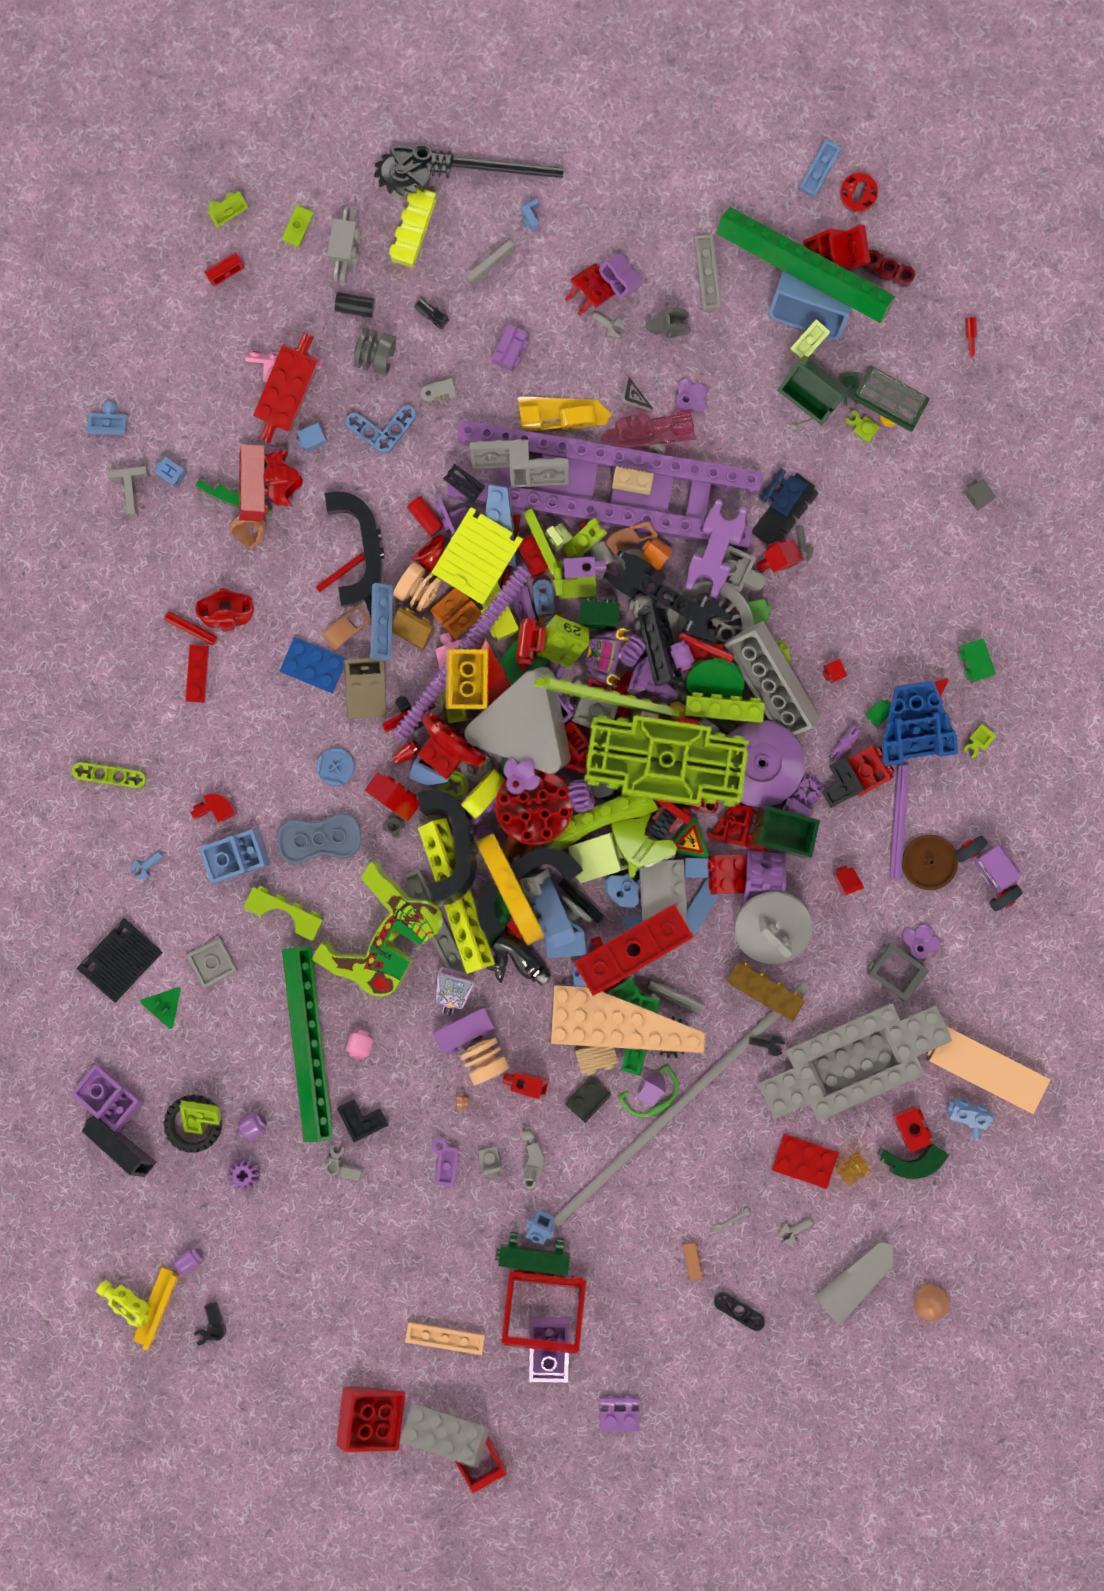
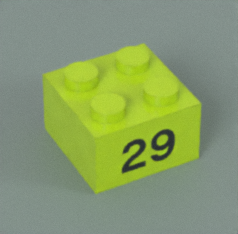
[536,615,589,668]

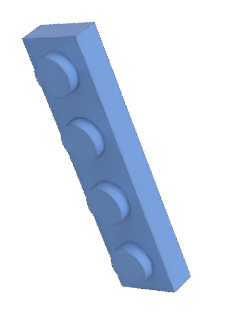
[370,583,393,661]

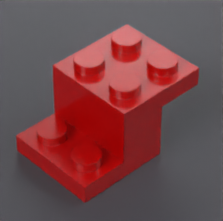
[803,224,870,271]

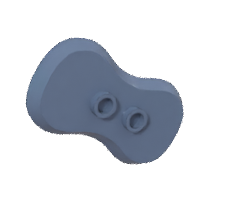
[277,814,362,864]

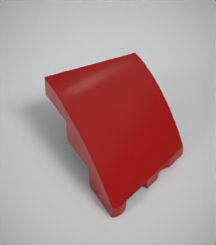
[478,638,512,710]
[707,804,766,852]

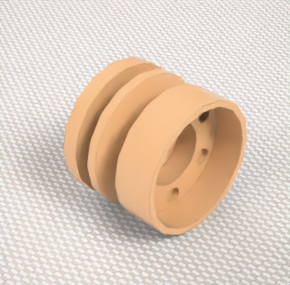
[393,562,442,613]
[459,1038,510,1086]

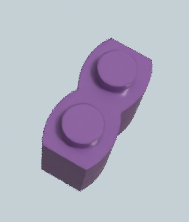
[599,254,643,299]

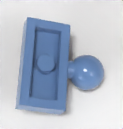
[86,400,128,435]

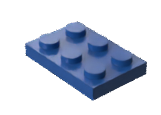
[279,637,347,694]

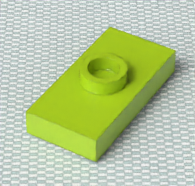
[281,205,314,248]

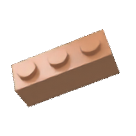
[682,1241,704,1281]

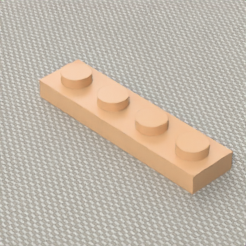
[405,1322,485,1355]

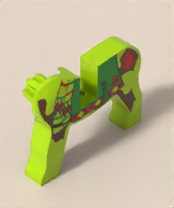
[312,860,443,997]

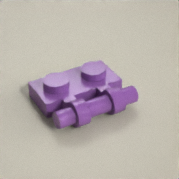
[600,1395,639,1431]

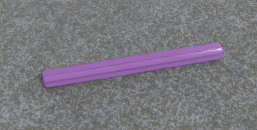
[890,765,909,879]

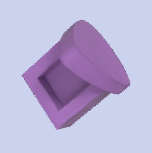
[637,1074,666,1107]

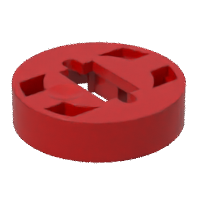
[839,173,878,213]

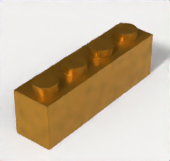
[726,961,806,1022]

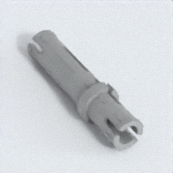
[647,979,704,1015]

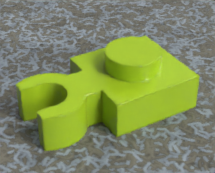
[845,410,880,443]
[962,724,996,759]

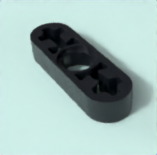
[714,1292,765,1331]

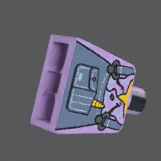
[436,967,476,1015]

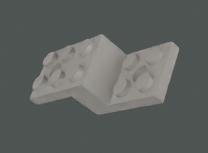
[470,439,569,487]

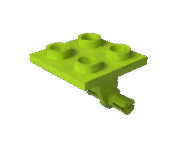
[553,560,597,599]

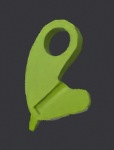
[611,795,677,878]

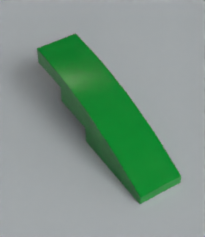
[195,479,273,516]

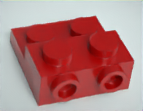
[849,744,895,798]
[707,854,747,895]

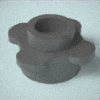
[383,815,405,837]

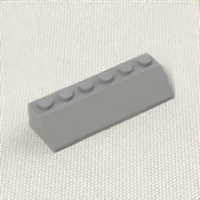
[724,621,820,736]

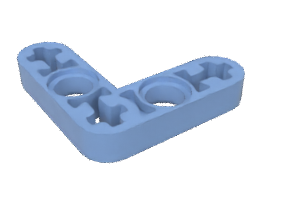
[345,406,416,454]

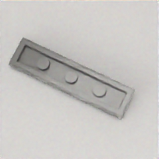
[694,234,722,311]

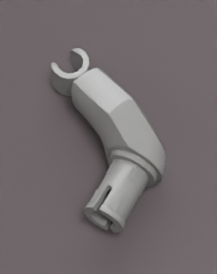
[522,1130,544,1189]

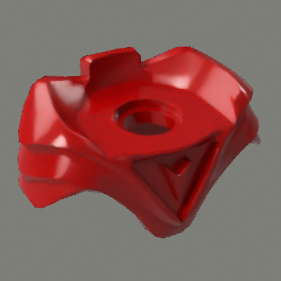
[264,450,303,507]
[195,588,254,632]

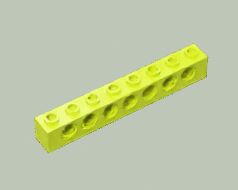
[418,818,495,974]

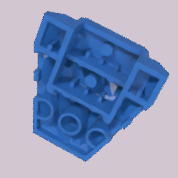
[882,681,958,766]

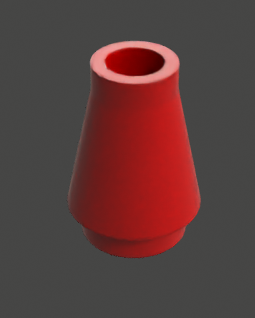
[392,740,421,765]

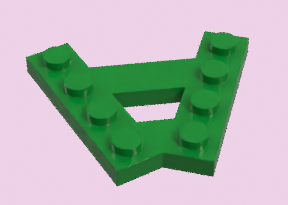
[607,978,661,1076]

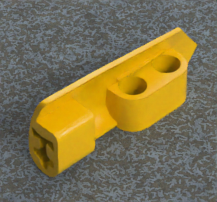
[518,396,612,432]

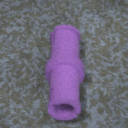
[829,725,862,761]

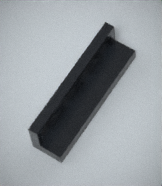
[637,607,683,686]

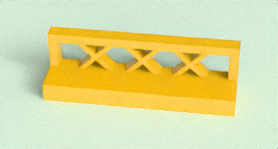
[133,1266,180,1351]

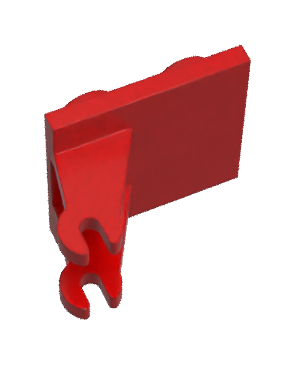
[565,263,616,316]

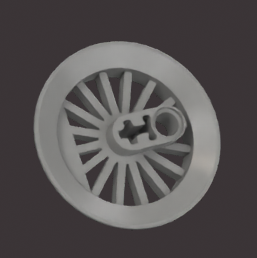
[667,581,753,666]

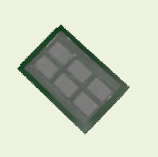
[852,365,930,432]

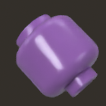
[237,1112,267,1141]

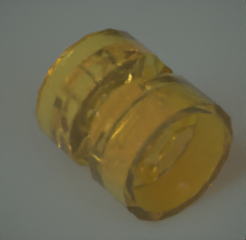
[835,1152,871,1187]

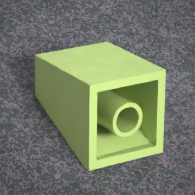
[569,833,629,883]

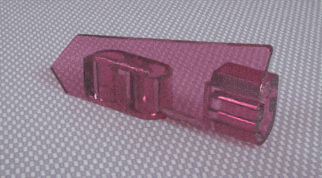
[601,410,697,448]

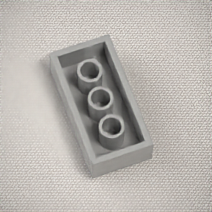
[400,1403,490,1468]

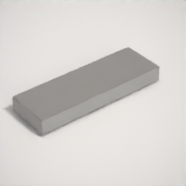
[466,240,514,286]

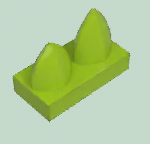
[207,192,249,228]

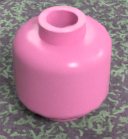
[346,1030,373,1060]

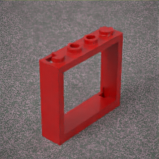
[501,1269,587,1355]

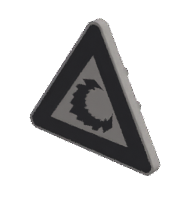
[622,377,654,411]

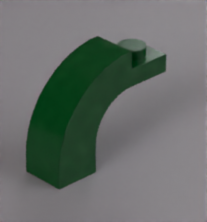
[877,1144,949,1179]

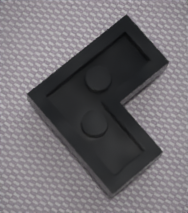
[821,756,865,808]
[337,1099,389,1143]

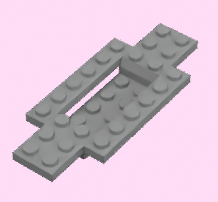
[758,1003,952,1121]

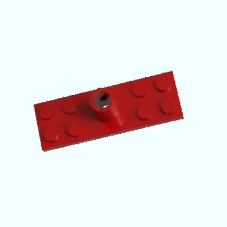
[573,904,694,996]

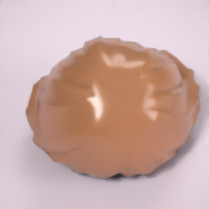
[229,516,267,549]
[914,1283,950,1322]

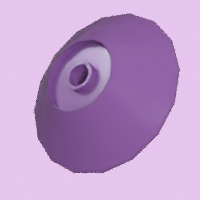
[726,721,805,807]

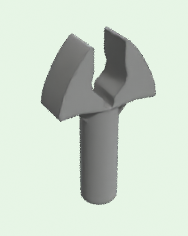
[592,311,625,338]
[778,1218,813,1244]

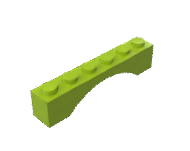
[546,795,659,850]

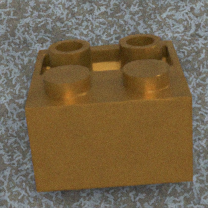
[392,607,435,651]

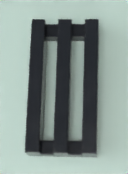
[443,463,485,503]

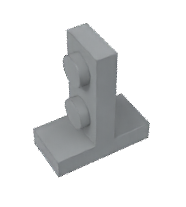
[107,466,149,517]

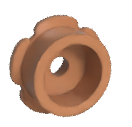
[456,1092,468,1111]

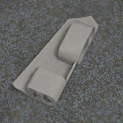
[815,1242,893,1325]

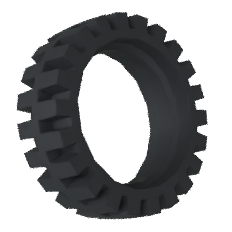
[163,1094,223,1153]

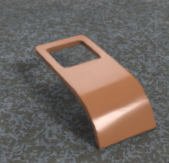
[605,522,658,556]
[322,605,371,651]

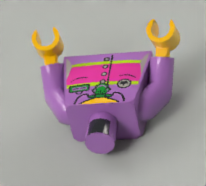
[579,628,629,688]

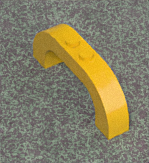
[476,833,545,945]

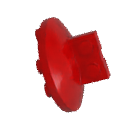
[417,711,487,780]
[495,768,573,845]

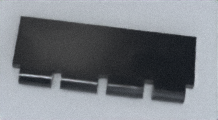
[752,473,819,545]

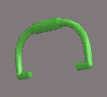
[618,1064,679,1118]

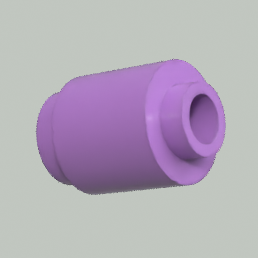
[670,641,695,671]
[174,1247,204,1276]

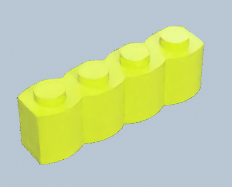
[389,188,437,268]

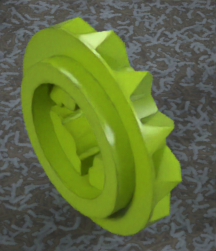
[438,771,469,801]

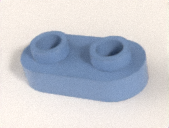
[533,579,554,615]

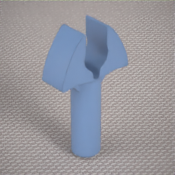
[130,851,163,879]

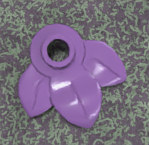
[675,377,708,412]
[504,758,541,794]
[903,923,941,960]

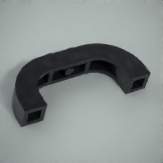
[324,491,385,608]
[417,790,478,907]
[476,848,584,939]

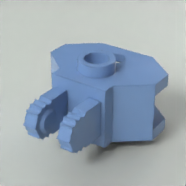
[604,868,640,908]

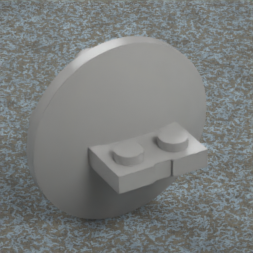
[735,892,813,964]

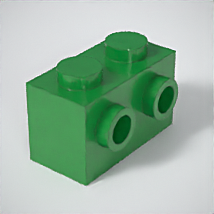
[957,638,996,683]

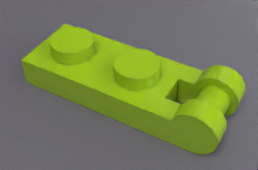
[561,518,607,558]

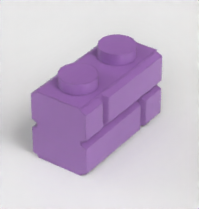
[491,324,530,371]

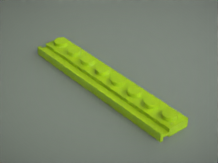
[534,675,680,717]

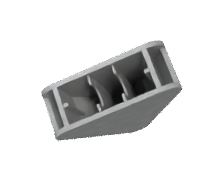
[465,667,571,774]

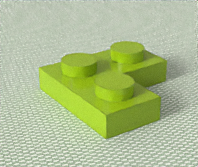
[180,1101,221,1135]

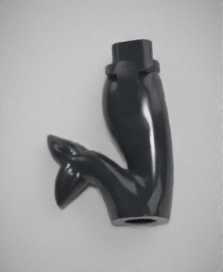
[487,932,551,986]

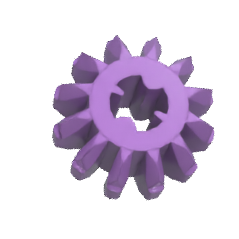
[618,634,646,667]
[568,779,595,812]
[227,1158,260,1192]

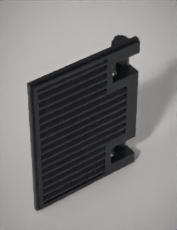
[76,918,163,1003]

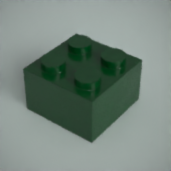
[579,598,620,631]

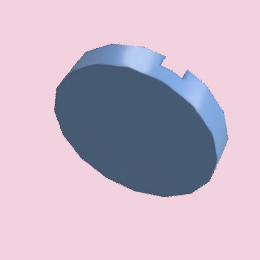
[317,748,355,786]

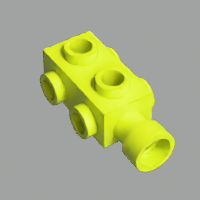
[96,1280,150,1328]

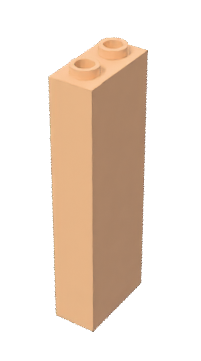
[926,1026,1050,1114]

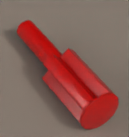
[965,317,977,357]

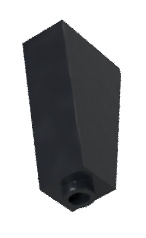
[81,1116,157,1177]

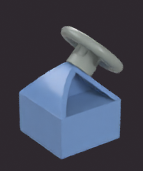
[545,896,592,959]

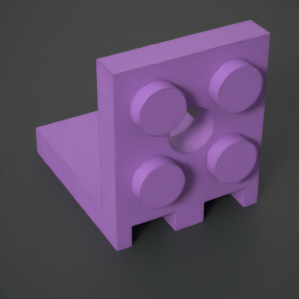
[741,850,786,908]

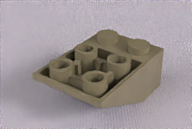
[343,658,386,719]

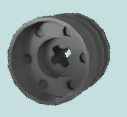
[354,328,397,376]

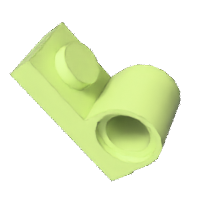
[790,319,830,359]
[545,523,573,553]

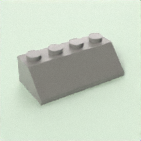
[639,860,688,926]

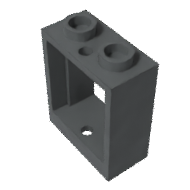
[867,943,929,1002]

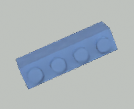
[529,876,577,949]

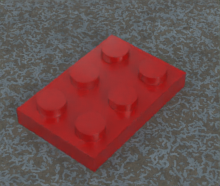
[771,1133,839,1189]

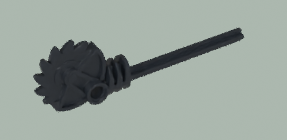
[374,144,564,196]

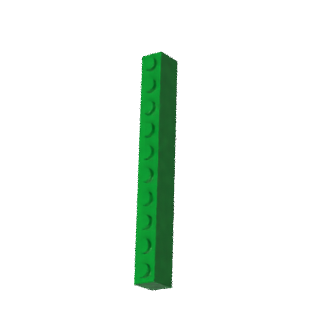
[716,207,896,323]
[282,946,333,1142]

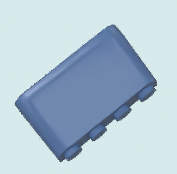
[769,271,851,340]

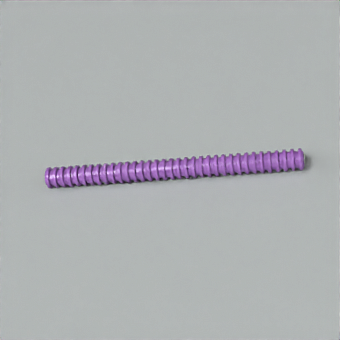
[393,566,531,741]

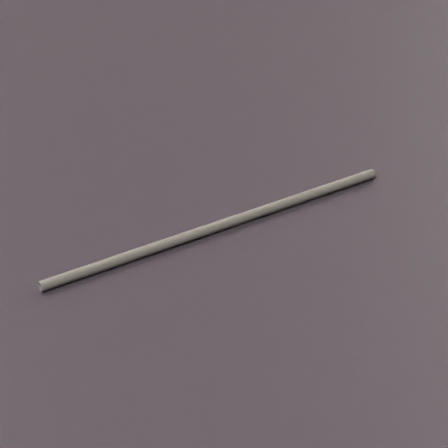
[554,981,810,1226]

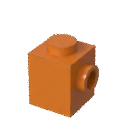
[641,537,674,571]

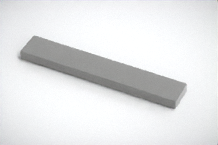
[402,869,466,973]

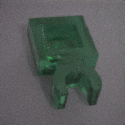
[839,372,859,406]

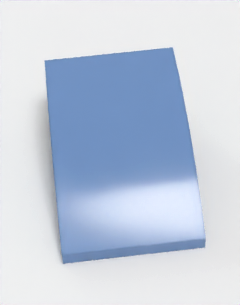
[199,828,271,884]

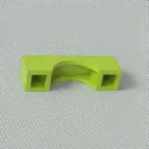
[243,885,324,941]

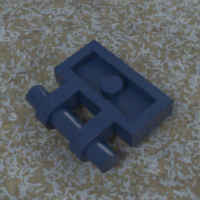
[759,468,807,518]

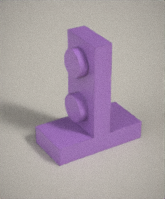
[628,657,679,704]

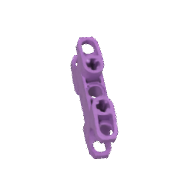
[686,499,747,600]

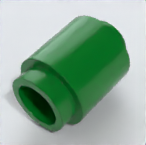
[865,699,891,726]

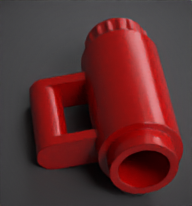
[516,619,547,672]

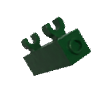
[495,1232,570,1276]

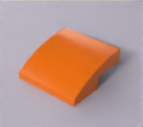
[429,587,482,640]

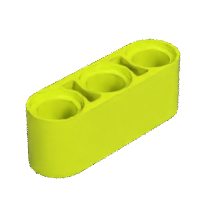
[461,768,506,818]

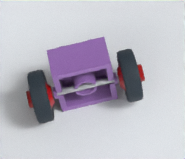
[954,835,1023,912]

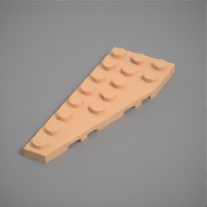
[551,986,706,1053]

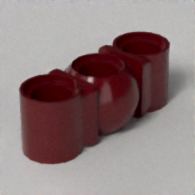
[862,249,916,287]

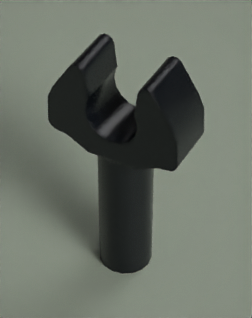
[749,1036,785,1056]

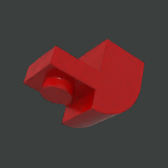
[190,793,237,823]

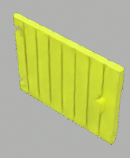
[431,507,523,605]

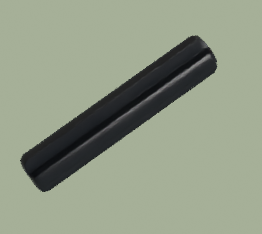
[558,878,604,923]

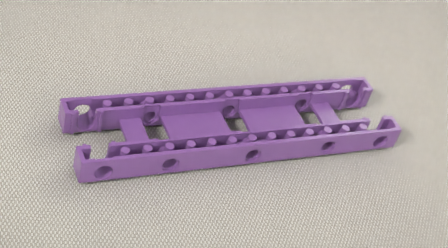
[447,420,762,550]

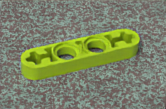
[523,508,563,580]
[72,762,147,788]

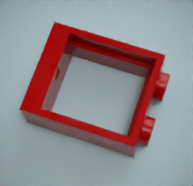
[454,1436,507,1494]

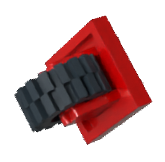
[648,800,692,841]

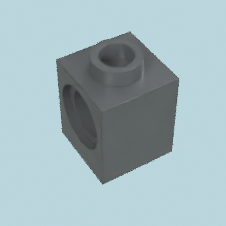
[964,479,996,511]

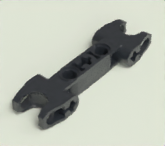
[603,550,733,644]

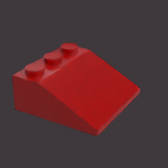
[336,1386,406,1452]

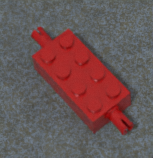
[253,332,321,443]

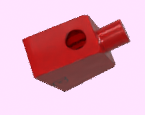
[502,1071,549,1099]

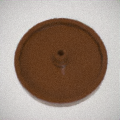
[902,835,958,890]

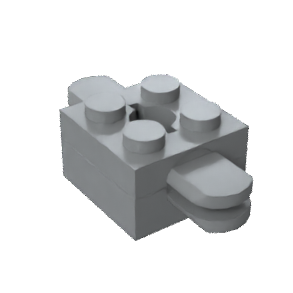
[327,207,362,283]
[695,546,766,593]

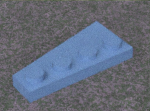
[485,484,518,567]

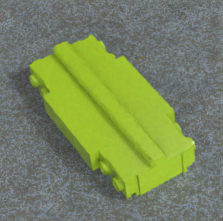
[584,715,749,807]

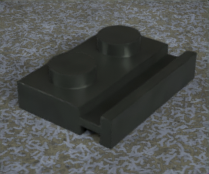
[565,1076,611,1123]

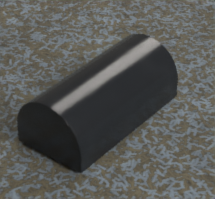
[334,292,376,318]

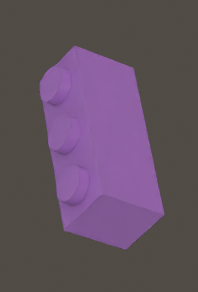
[432,1007,495,1055]

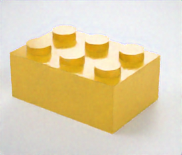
[445,649,488,709]

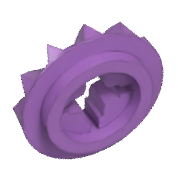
[792,774,822,805]

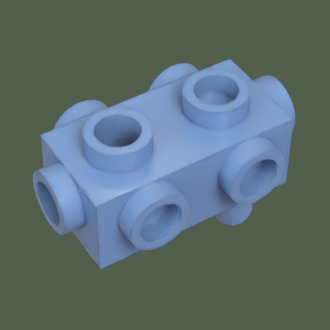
[946,1097,994,1138]

